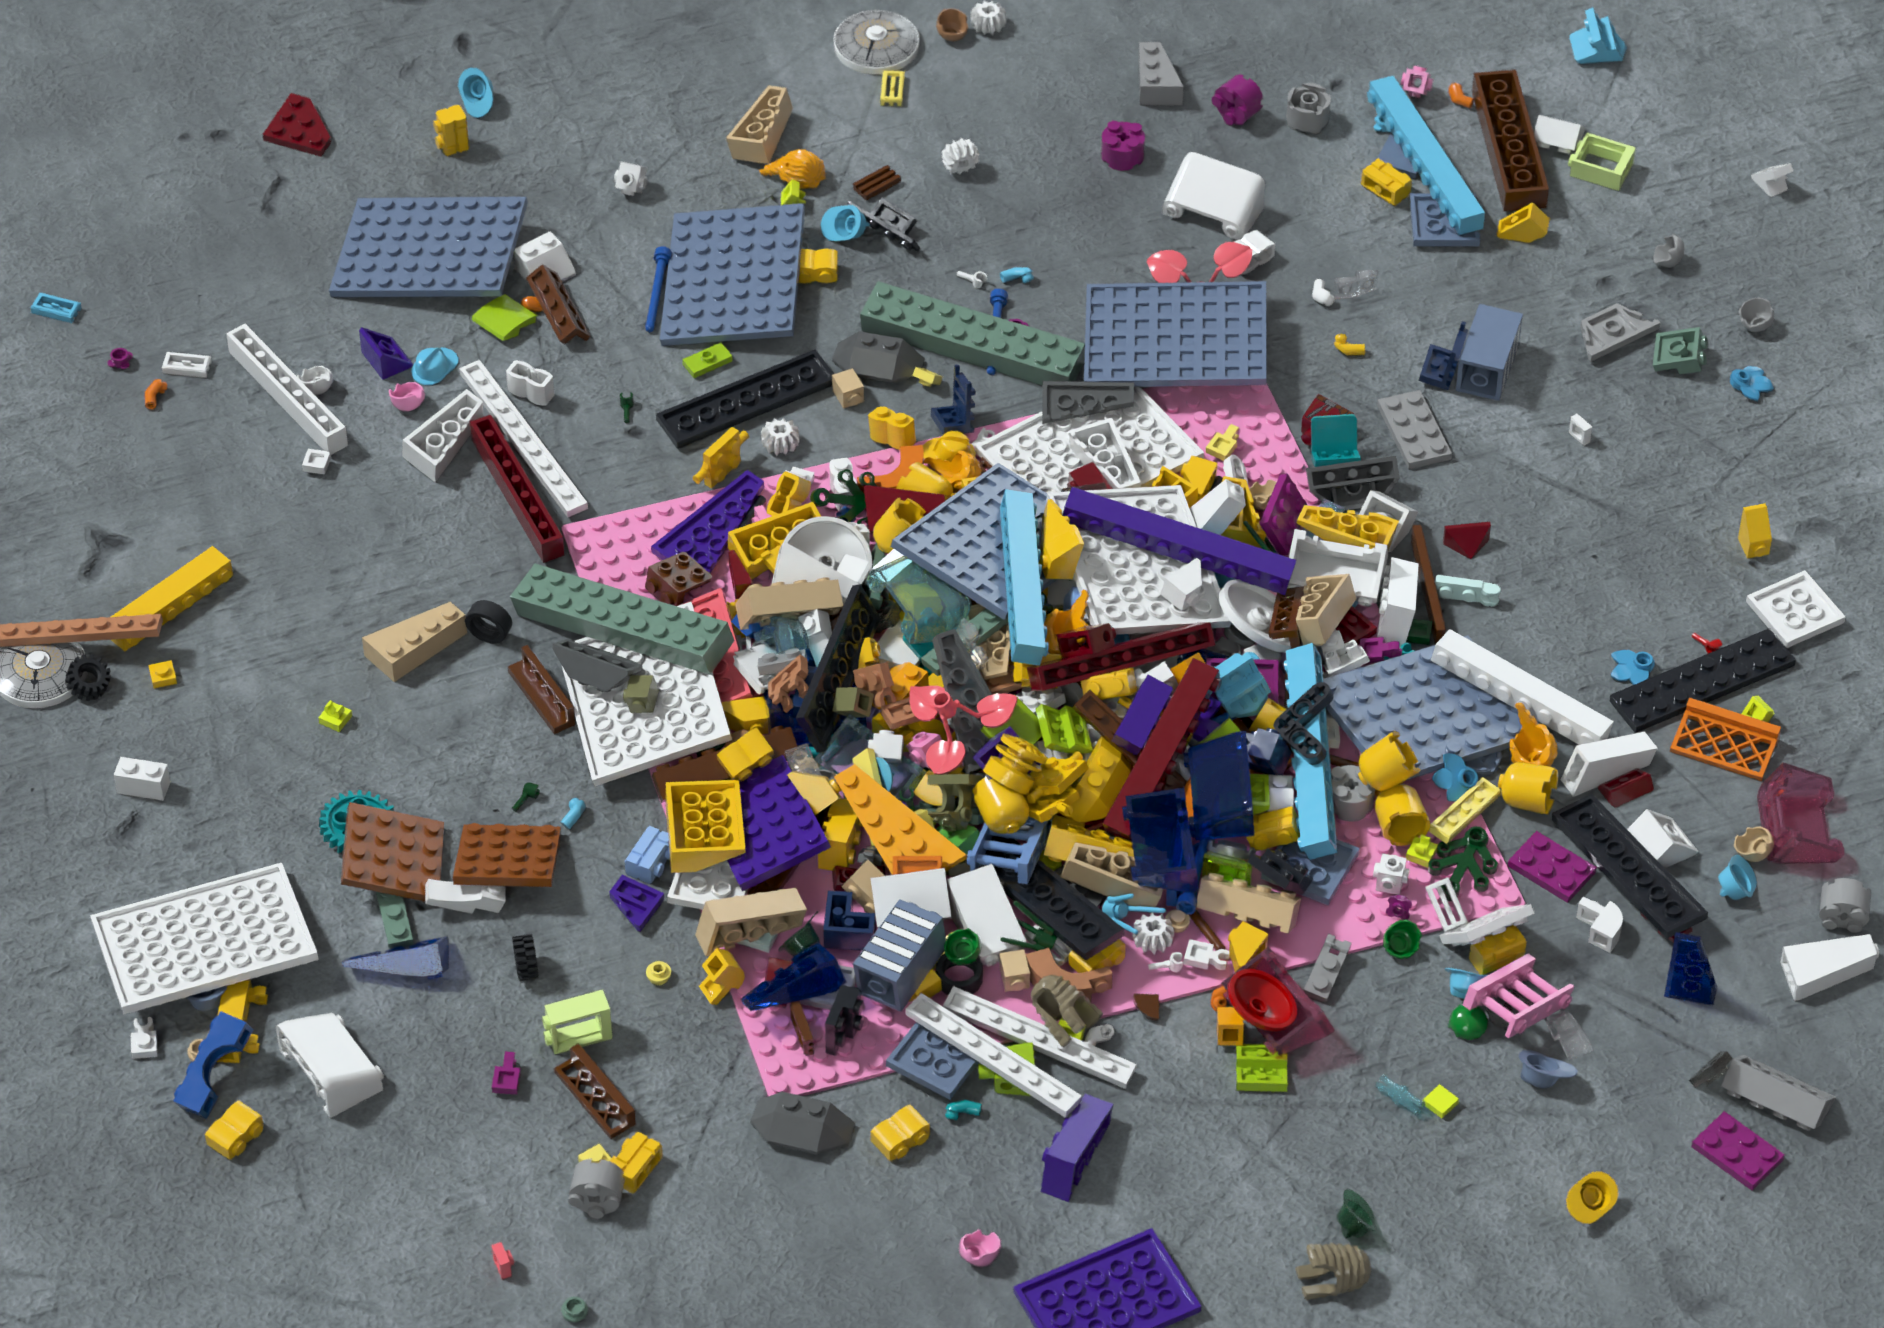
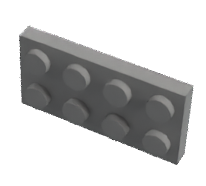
[1377,390,1452,469]

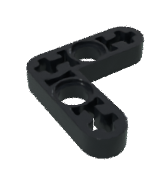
[1274,682,1334,765]

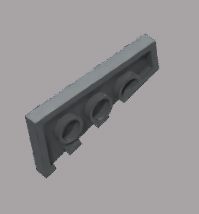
[1042,381,1134,424]

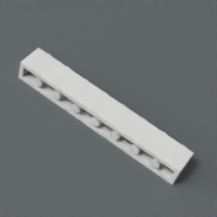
[226,324,348,455]
[1431,629,1614,745]

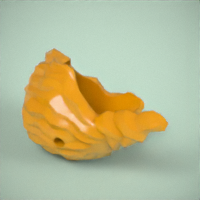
[759,149,825,189]
[924,451,982,493]
[1044,590,1089,654]
[1510,703,1558,767]

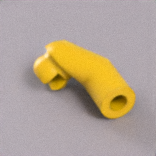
[1334,334,1365,355]

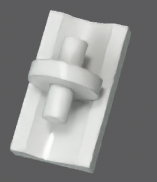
[1323,640,1370,677]

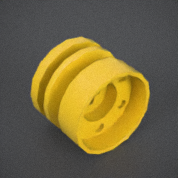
[983,733,1048,795]

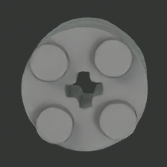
[1286,83,1331,134]
[1331,765,1375,821]
[1819,878,1871,933]
[568,1159,625,1219]

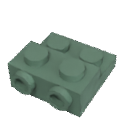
[1653,327,1708,375]

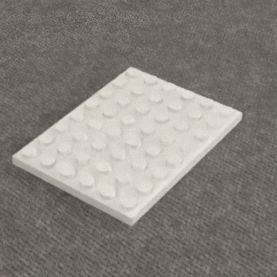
[975,387,1204,494]
[1046,485,1231,635]
[562,602,732,786]
[90,863,319,1015]

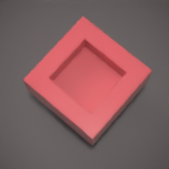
[491,1242,514,1280]

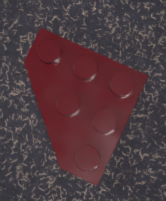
[262,93,331,157]

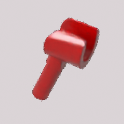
[1692,633,1722,654]

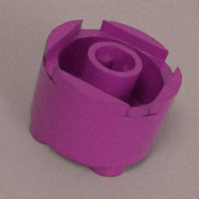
[1211,74,1263,126]
[1101,121,1145,171]

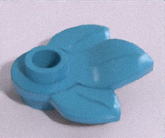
[1730,366,1774,401]
[1611,650,1655,685]
[1432,753,1478,802]

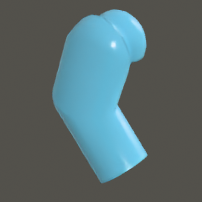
[1000,267,1034,283]
[560,798,586,830]

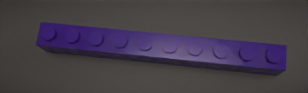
[1062,487,1296,595]

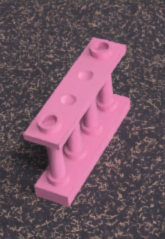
[1462,953,1574,1039]

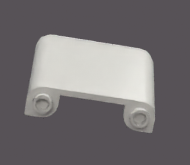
[1162,152,1265,240]
[1288,529,1388,606]
[276,1013,384,1118]

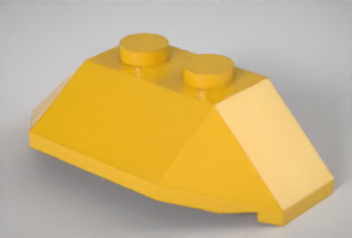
[1059,736,1132,823]

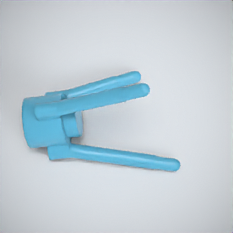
[1102,893,1166,934]

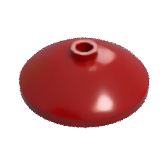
[1228,969,1297,1031]

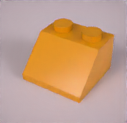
[872,662,929,710]

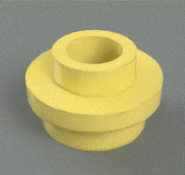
[646,961,671,985]

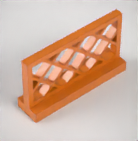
[1670,697,1781,781]

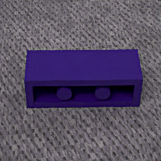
[1111,674,1173,755]

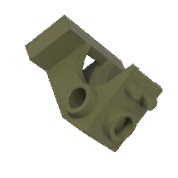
[928,774,982,832]

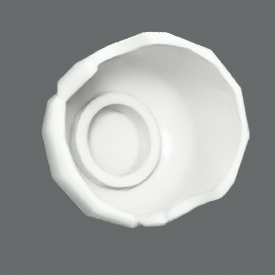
[297,366,333,396]

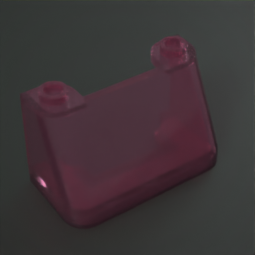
[1757,763,1844,864]
[1221,947,1335,1056]

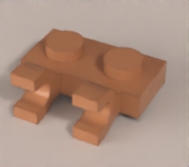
[768,654,809,713]
[853,662,897,708]

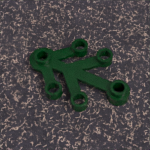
[810,469,877,530]
[1428,826,1498,902]

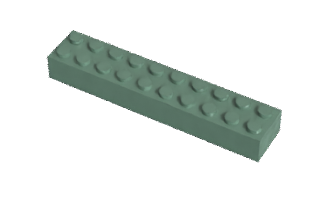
[860,281,1085,386]
[510,563,735,675]

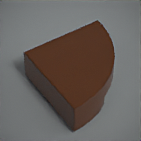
[1133,993,1159,1021]

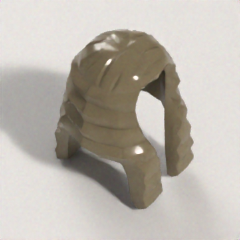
[1031,975,1103,1047]
[1295,1242,1371,1300]

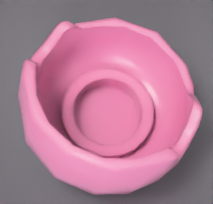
[388,382,425,412]
[959,1230,1001,1267]

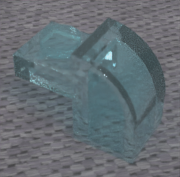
[754,616,810,654]

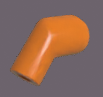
[1448,83,1474,109]
[521,296,543,312]
[144,379,167,409]
[1210,984,1229,1011]

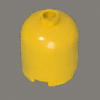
[896,462,953,497]
[873,497,926,554]
[1358,731,1420,791]
[1498,762,1558,815]
[972,777,1029,834]
[1375,784,1430,846]

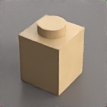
[832,368,864,409]
[999,950,1030,992]

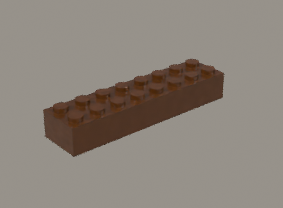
[1472,69,1549,212]

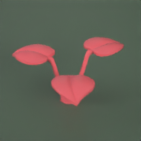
[1146,242,1252,283]
[909,686,1018,775]

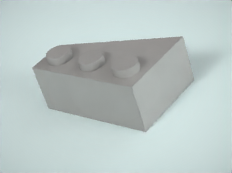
[1138,42,1183,105]

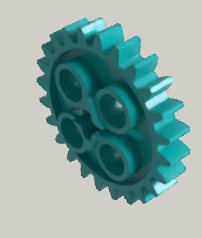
[319,790,394,853]

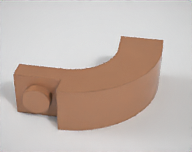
[1025,948,1112,1003]

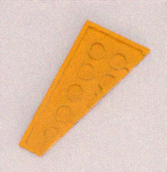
[834,764,967,875]

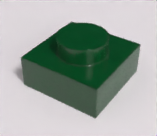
[1406,619,1433,645]

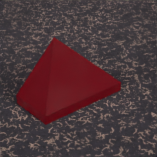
[1443,521,1491,559]

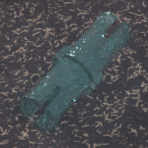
[1375,1074,1425,1116]

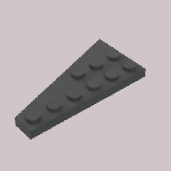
[932,629,992,774]

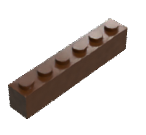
[652,725,800,803]

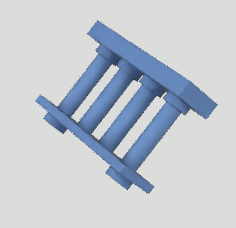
[967,817,1053,884]

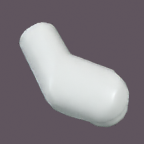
[1312,279,1335,306]
[1084,1024,1114,1046]

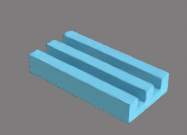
[31,293,81,323]

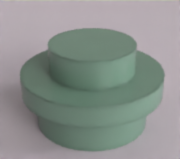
[561,1297,588,1322]

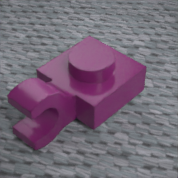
[1360,637,1402,663]
[491,1051,521,1095]

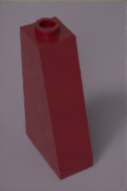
[864,485,950,533]

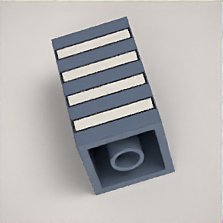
[1456,304,1523,401]
[853,899,946,1012]

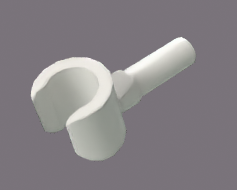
[957,271,987,289]
[1148,952,1184,972]

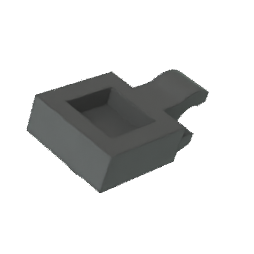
[857,846,885,866]

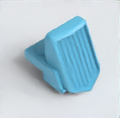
[1570,8,1627,64]
[1215,652,1271,719]

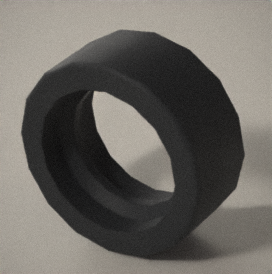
[465,600,513,644]
[936,954,983,995]

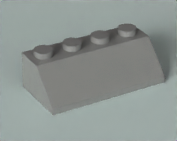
[1721,1055,1836,1130]

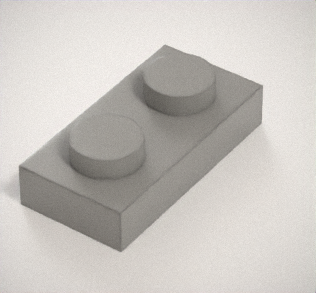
[757,648,807,676]

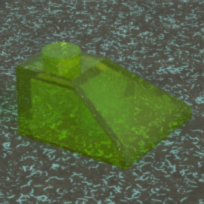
[1202,851,1252,886]

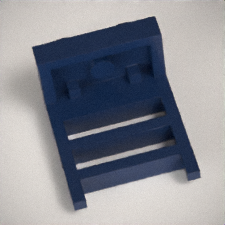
[1418,321,1468,390]
[931,364,976,435]

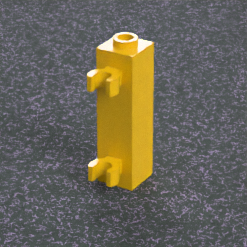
[217,979,268,1063]

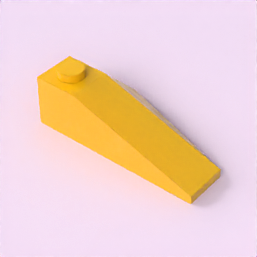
[1296,505,1399,552]

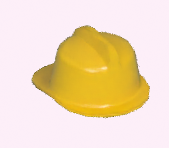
[923,431,976,461]
[1566,1172,1618,1224]

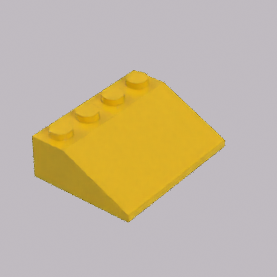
[666,780,746,873]

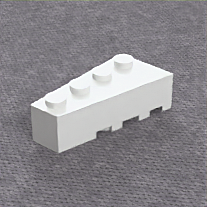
[402,389,483,482]
[1068,418,1141,489]
[1377,557,1419,649]

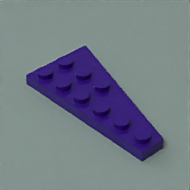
[651,470,764,587]

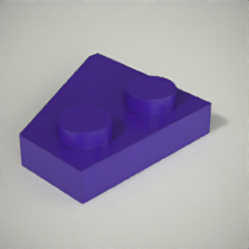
[609,875,665,932]

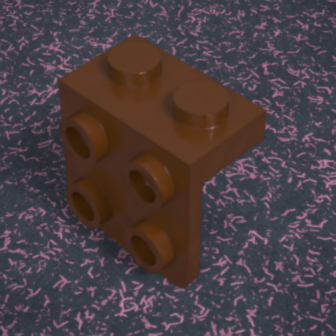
[645,552,712,606]

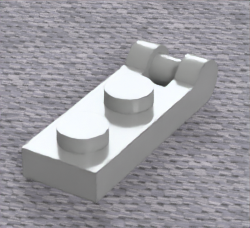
[1303,934,1352,1003]

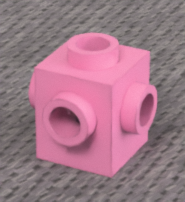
[1401,66,1433,98]
[906,732,942,768]

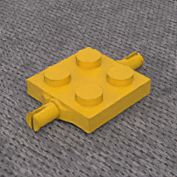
[692,427,749,489]
[1027,751,1089,804]
[1025,786,1080,823]

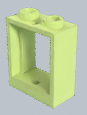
[1568,133,1636,191]
[542,990,612,1055]

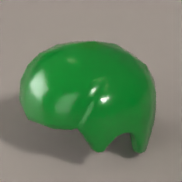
[1383,920,1422,959]
[944,928,982,965]
[1448,1004,1488,1040]

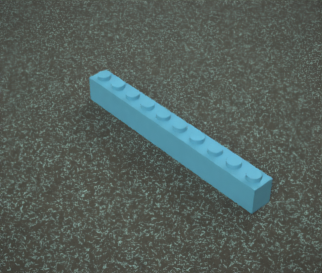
[1367,76,1485,235]
[1000,489,1049,666]
[1284,643,1338,860]

